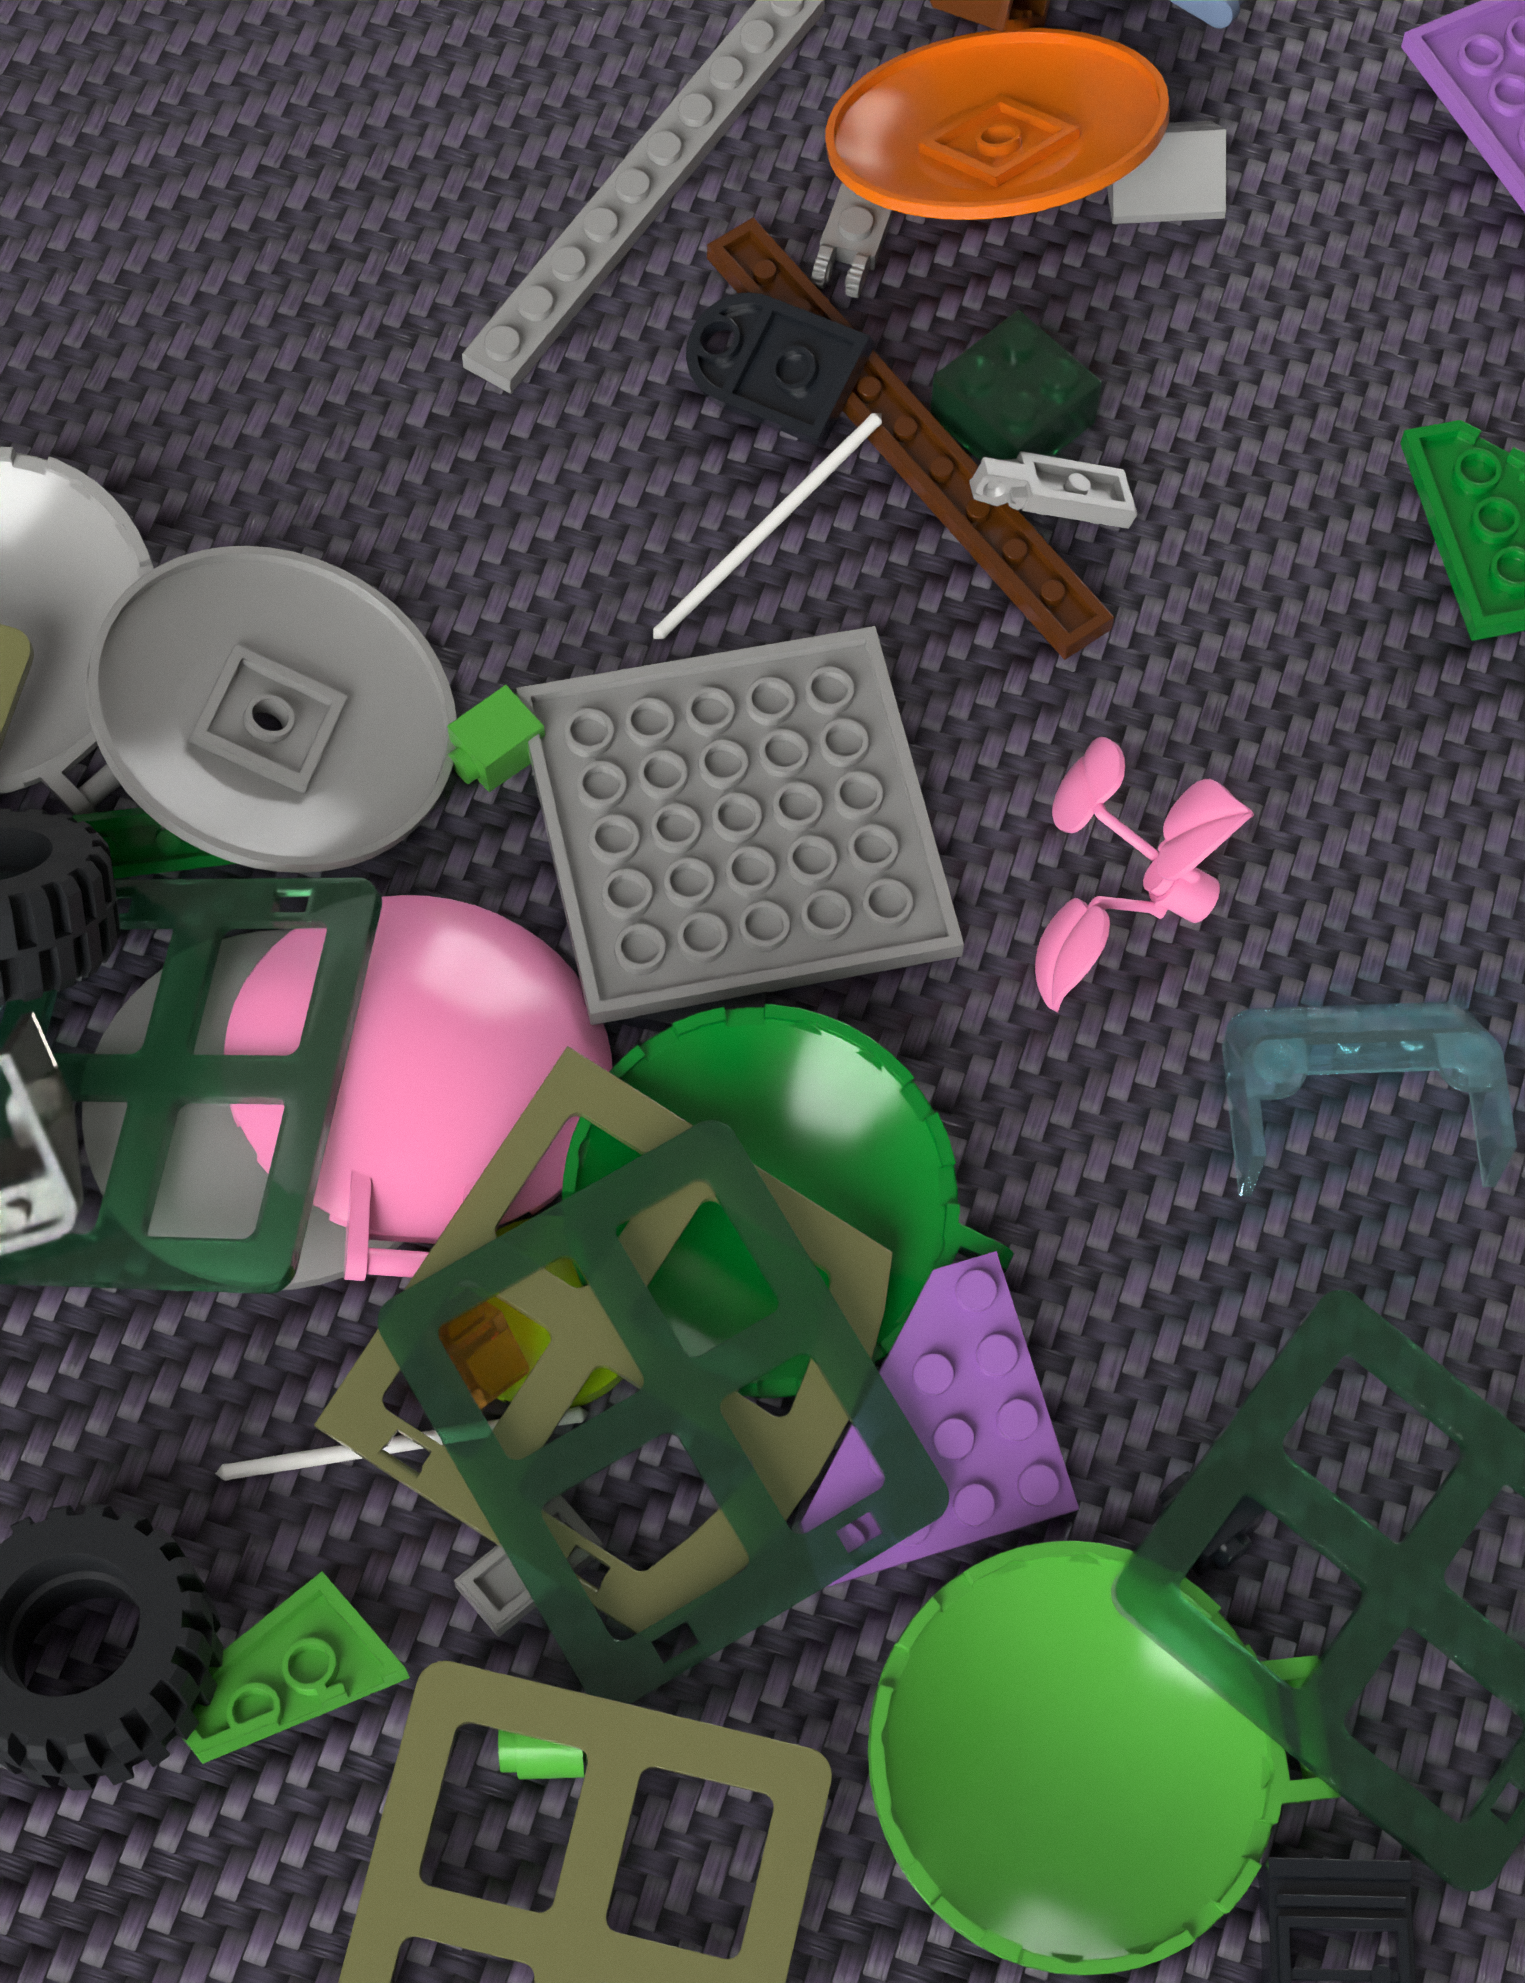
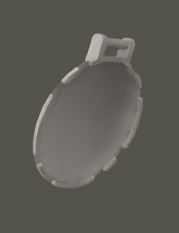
[0,446,154,815]

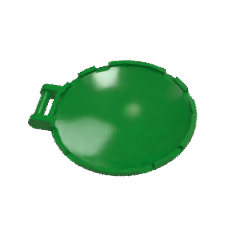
[562,1004,1014,1398]

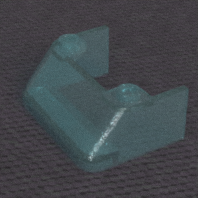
[1222,1002,1517,1196]

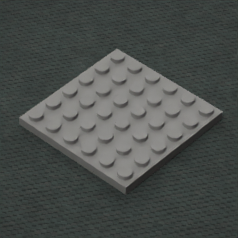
[516,626,964,1025]

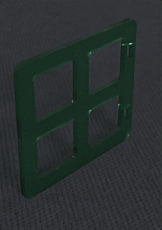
[0,878,382,1294]
[1111,1290,1525,1892]

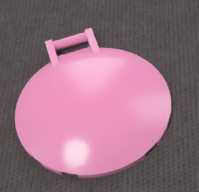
[224,895,612,1289]

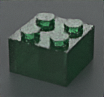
[930,310,1102,461]

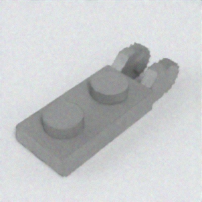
[811,183,895,298]

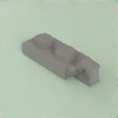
[969,451,1138,529]

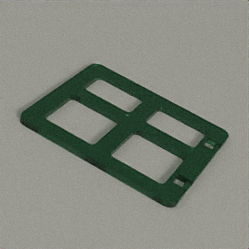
[377,1120,949,1704]

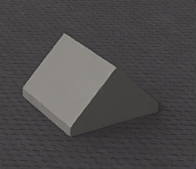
[1107,121,1226,224]

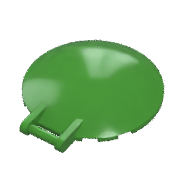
[868,1541,1341,1976]

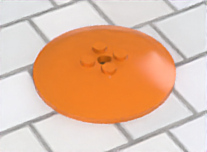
[825,28,1170,220]

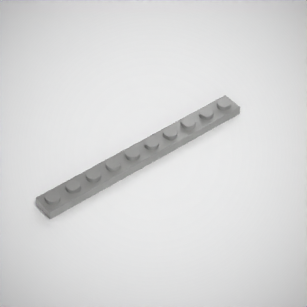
[462,0,825,394]

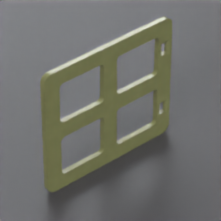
[338,1661,832,1983]

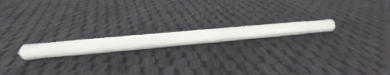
[653,413,882,639]
[215,1406,589,1481]

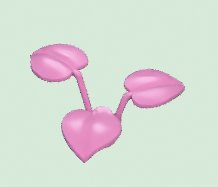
[1035,737,1254,1013]

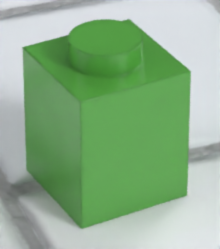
[447,685,545,792]

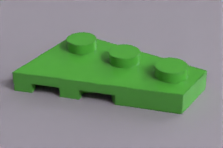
[183,1571,410,1764]

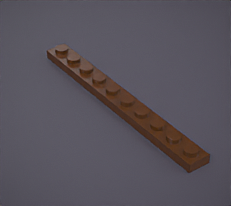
[707,217,1114,660]

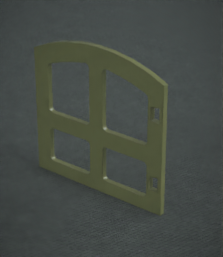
[314,1046,893,1642]

